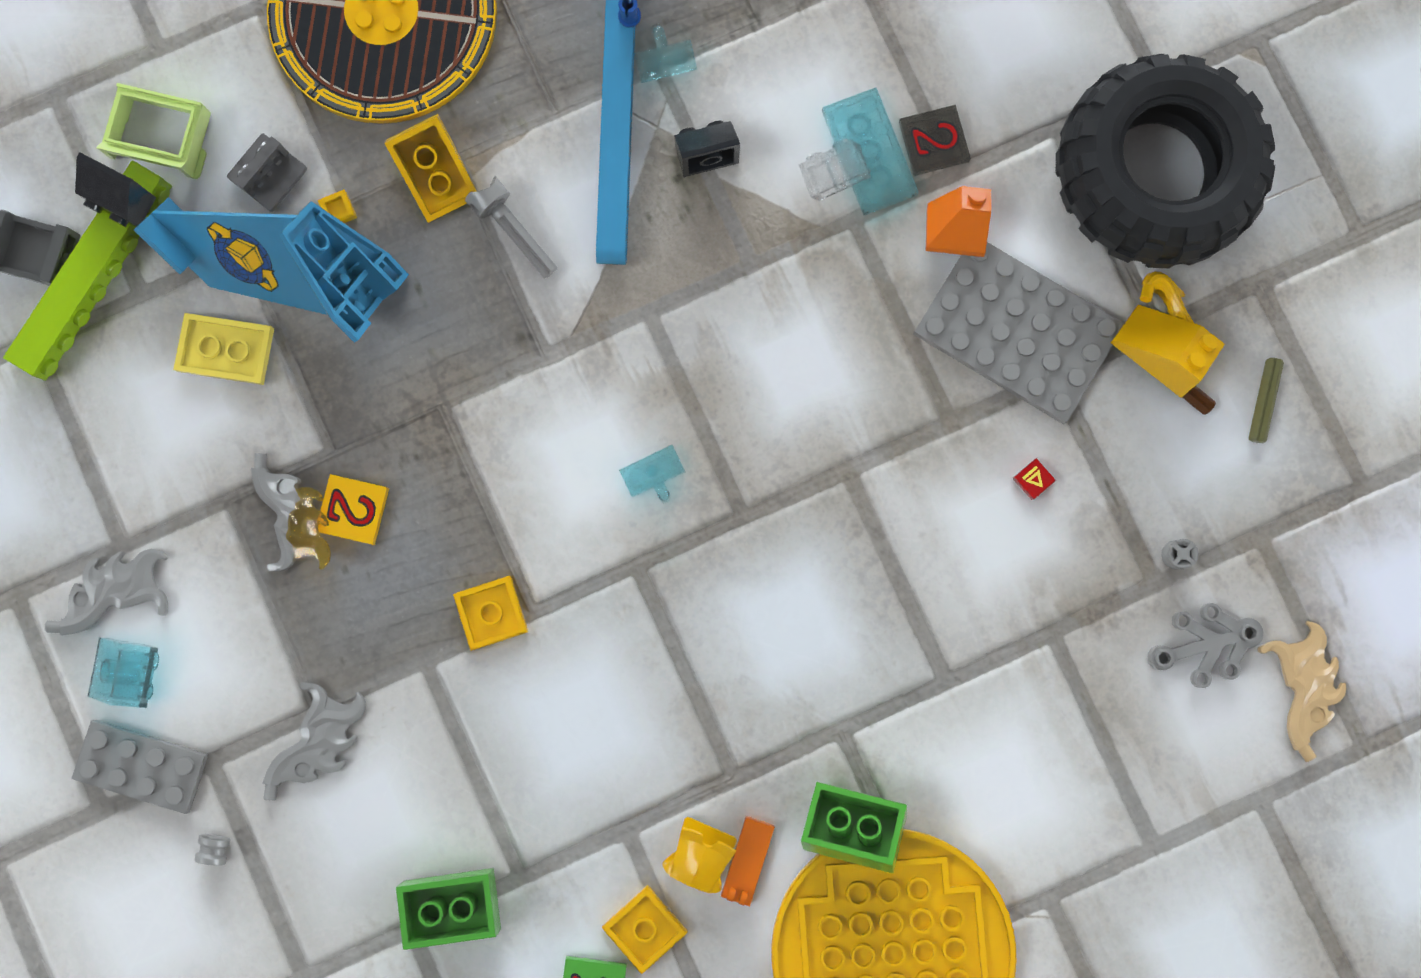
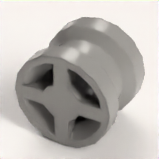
[1161,539,1199,570]
[195,834,230,865]

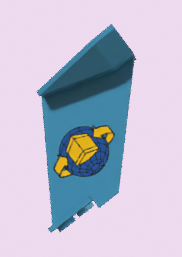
[134,197,409,343]

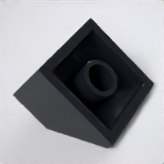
[674,120,740,177]
[75,152,156,227]

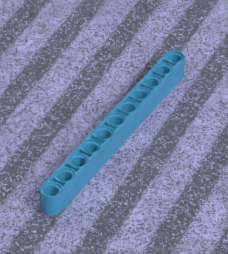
[596,0,635,265]

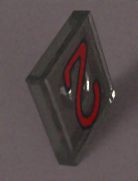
[899,105,971,176]

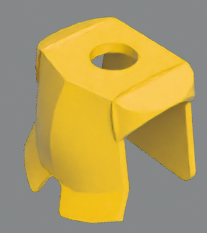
[662,817,737,893]

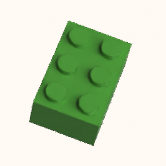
[801,782,907,874]
[396,868,501,950]

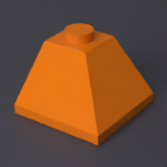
[925,186,991,257]

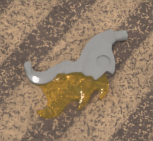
[251,453,331,571]

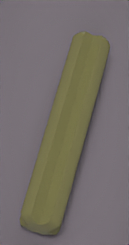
[1248,358,1284,443]

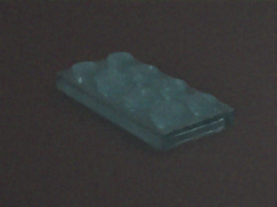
[822,87,919,215]

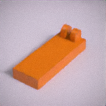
[721,816,775,906]

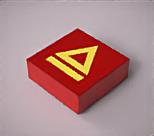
[1013,458,1056,500]

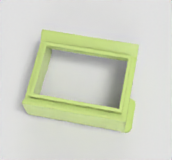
[96,83,211,179]

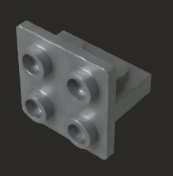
[227,133,307,212]

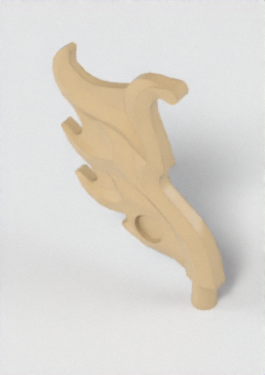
[1257,621,1346,762]

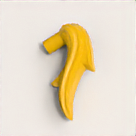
[1140,271,1194,323]

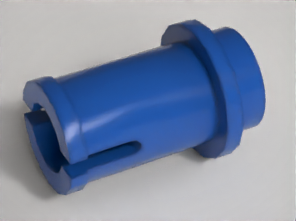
[618,0,641,27]

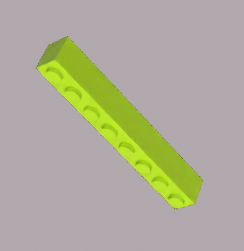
[3,160,172,381]

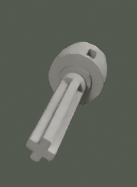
[465,176,557,279]

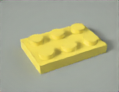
[173,313,274,385]

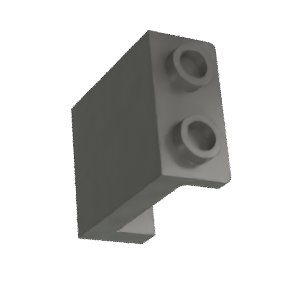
[0,209,80,286]

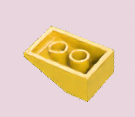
[384,114,477,223]
[1110,304,1225,398]

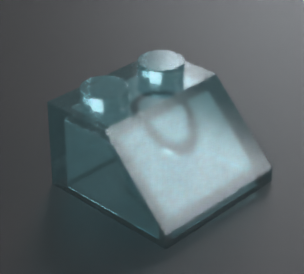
[88,637,159,708]

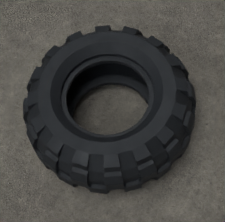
[1055,53,1275,269]

